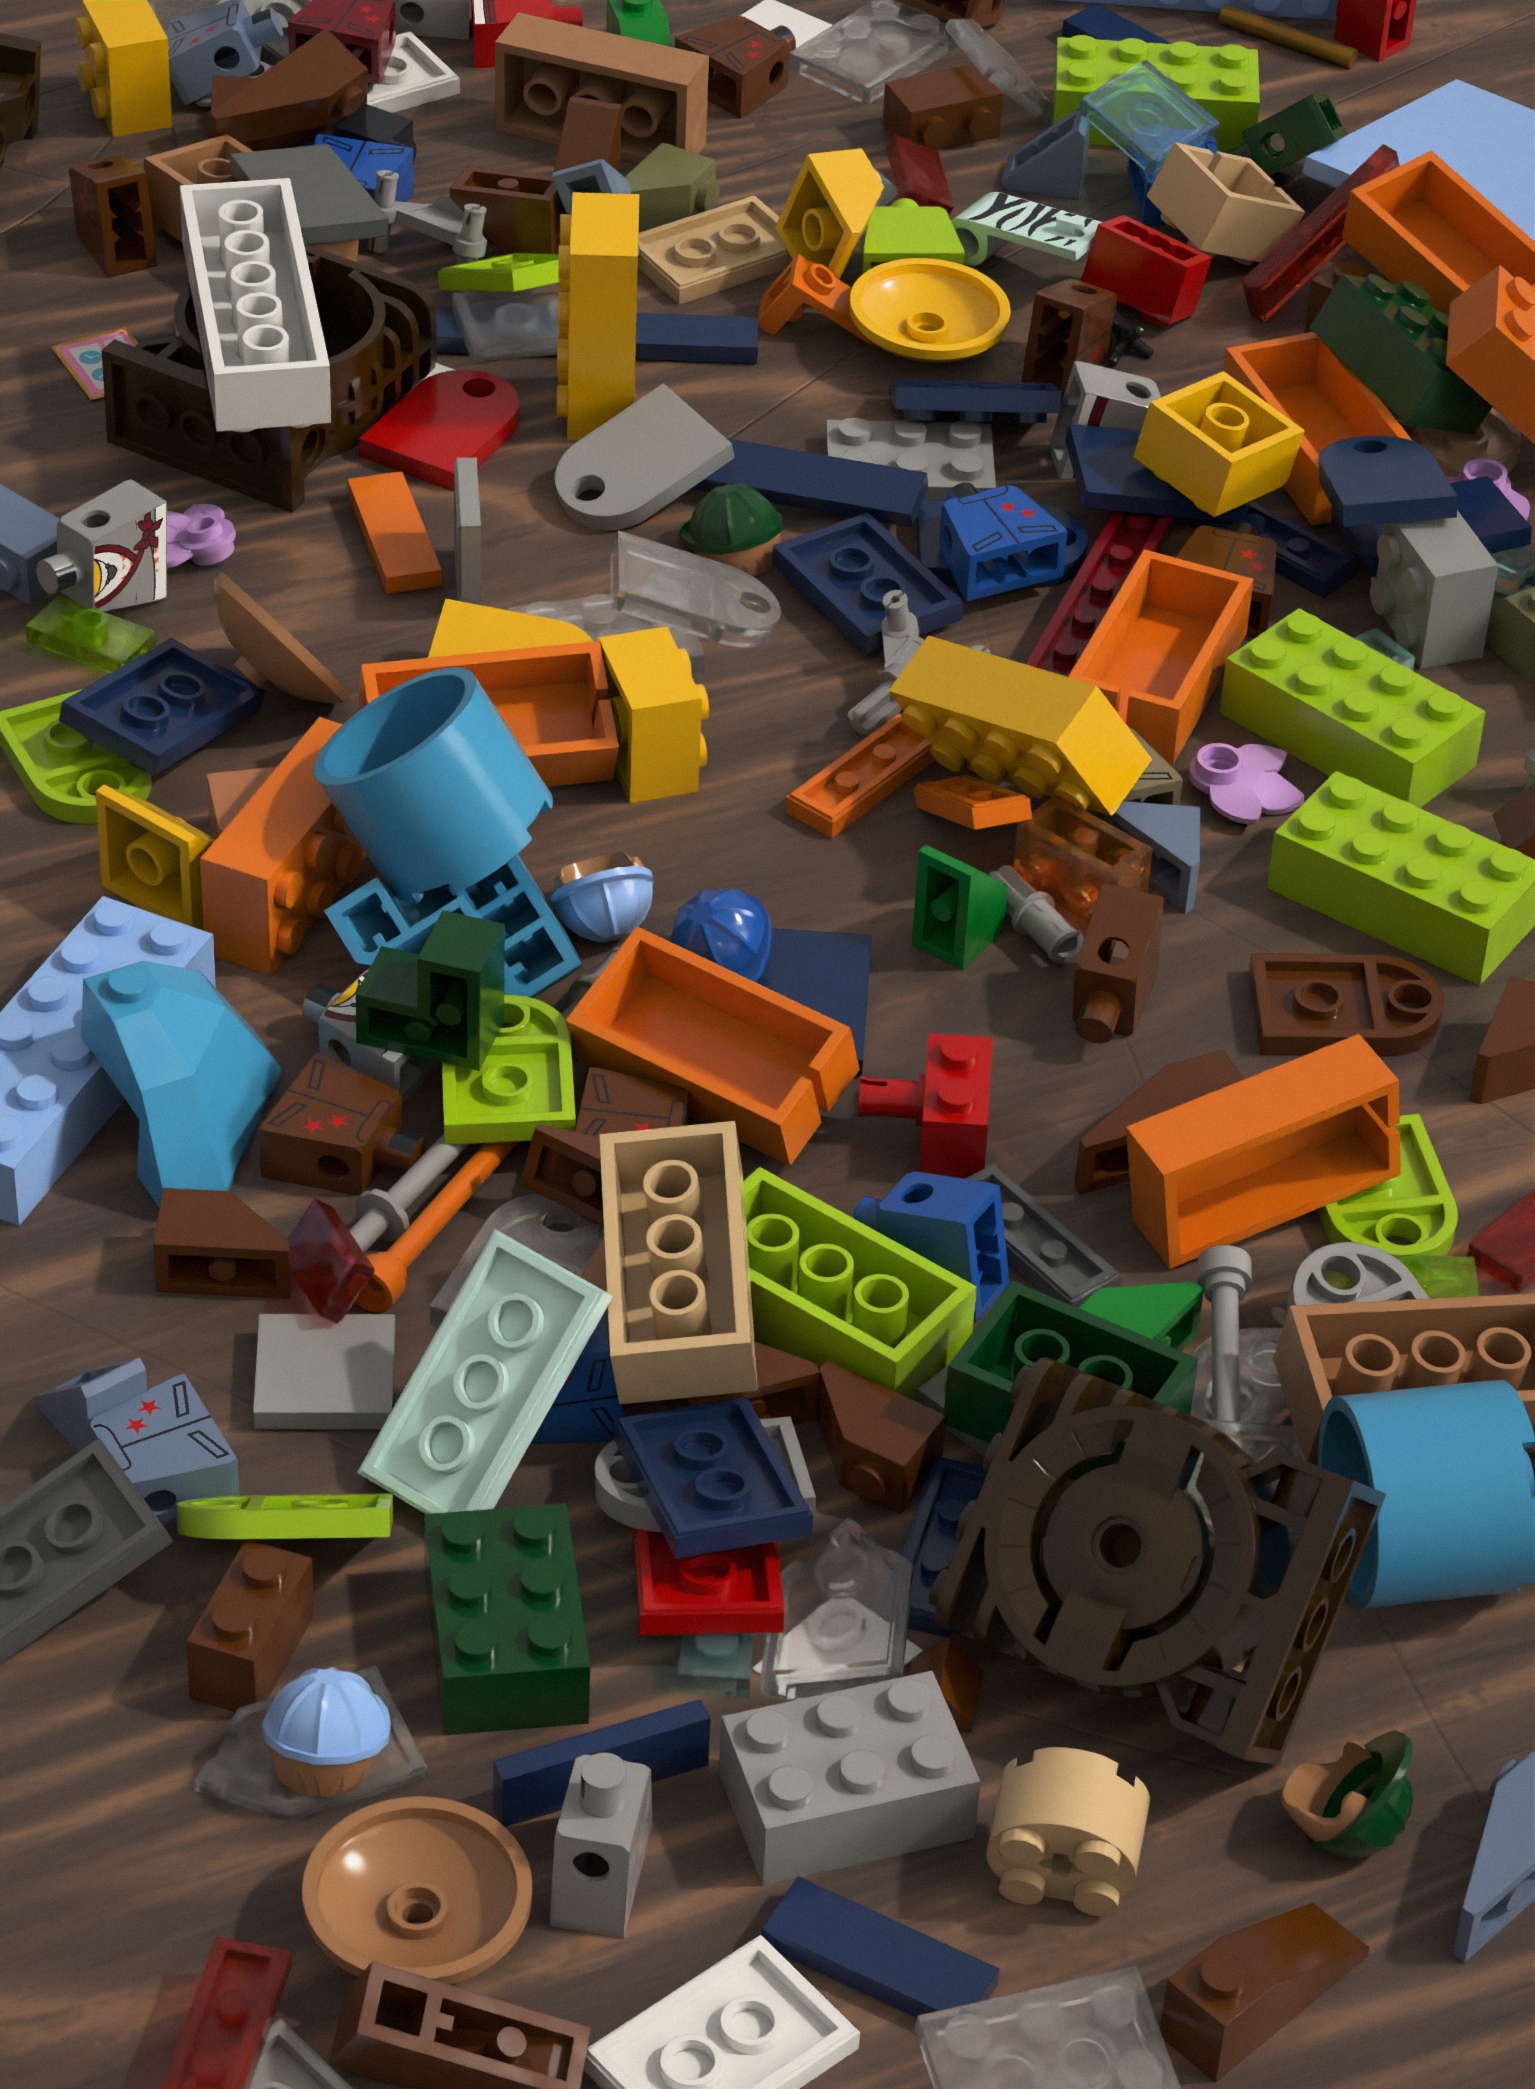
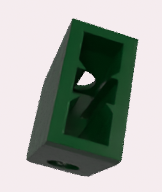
[1226,89,1348,176]

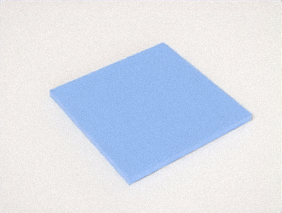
[1302,79,1535,241]

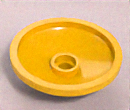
[849,258,1011,363]

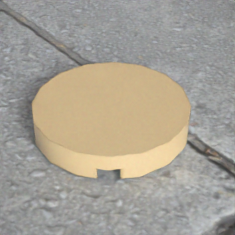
[1411,409,1521,477]

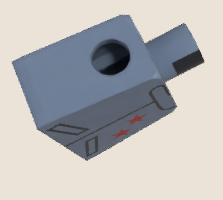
[166,0,283,105]
[88,1373,239,1526]

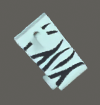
[951,192,1102,266]

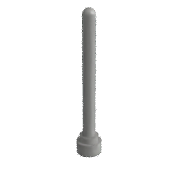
[1198,1245,1252,1448]

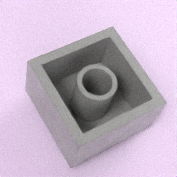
[1370,510,1498,669]

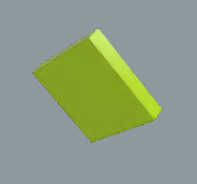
[437,253,559,292]

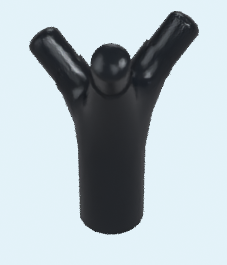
[1107,310,1154,367]

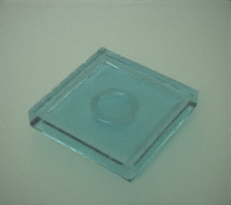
[1077,60,1220,175]

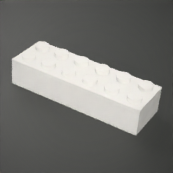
[180,178,331,432]

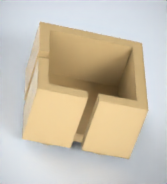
[1147,142,1305,266]

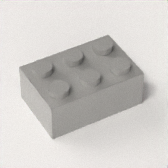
[719,1671,981,1886]

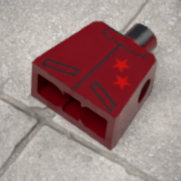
[288,0,396,85]

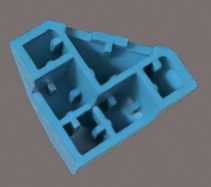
[324,854,584,998]
[81,961,282,1208]

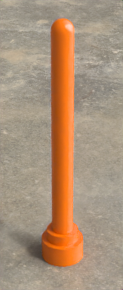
[346,1141,520,1313]

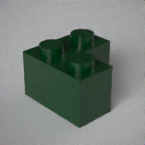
[356,910,505,1071]

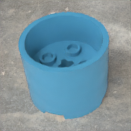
[313,667,553,903]
[1318,1380,1535,1609]

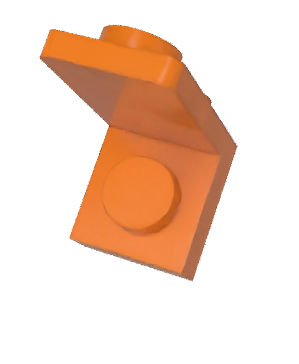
[758,253,874,345]

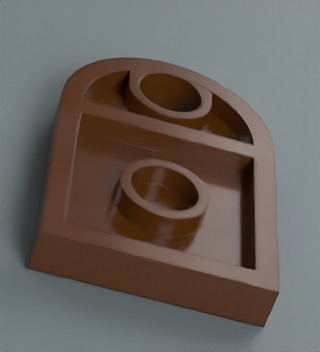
[1249,953,1444,1056]

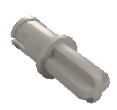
[988,865,1084,964]

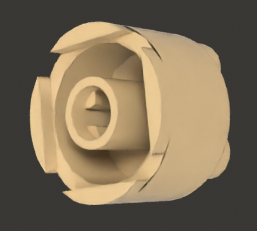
[986,1747,1150,1917]

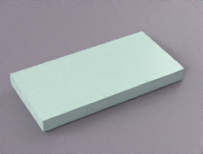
[357,1229,613,1514]

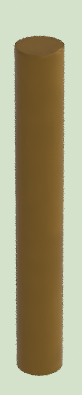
[1219,4,1358,68]

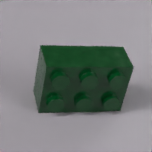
[1309,274,1493,435]
[944,1281,1198,1480]
[424,1503,590,1736]

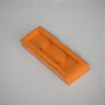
[347,471,442,594]
[785,713,935,839]
[913,775,1032,830]

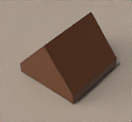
[909,1636,983,1732]

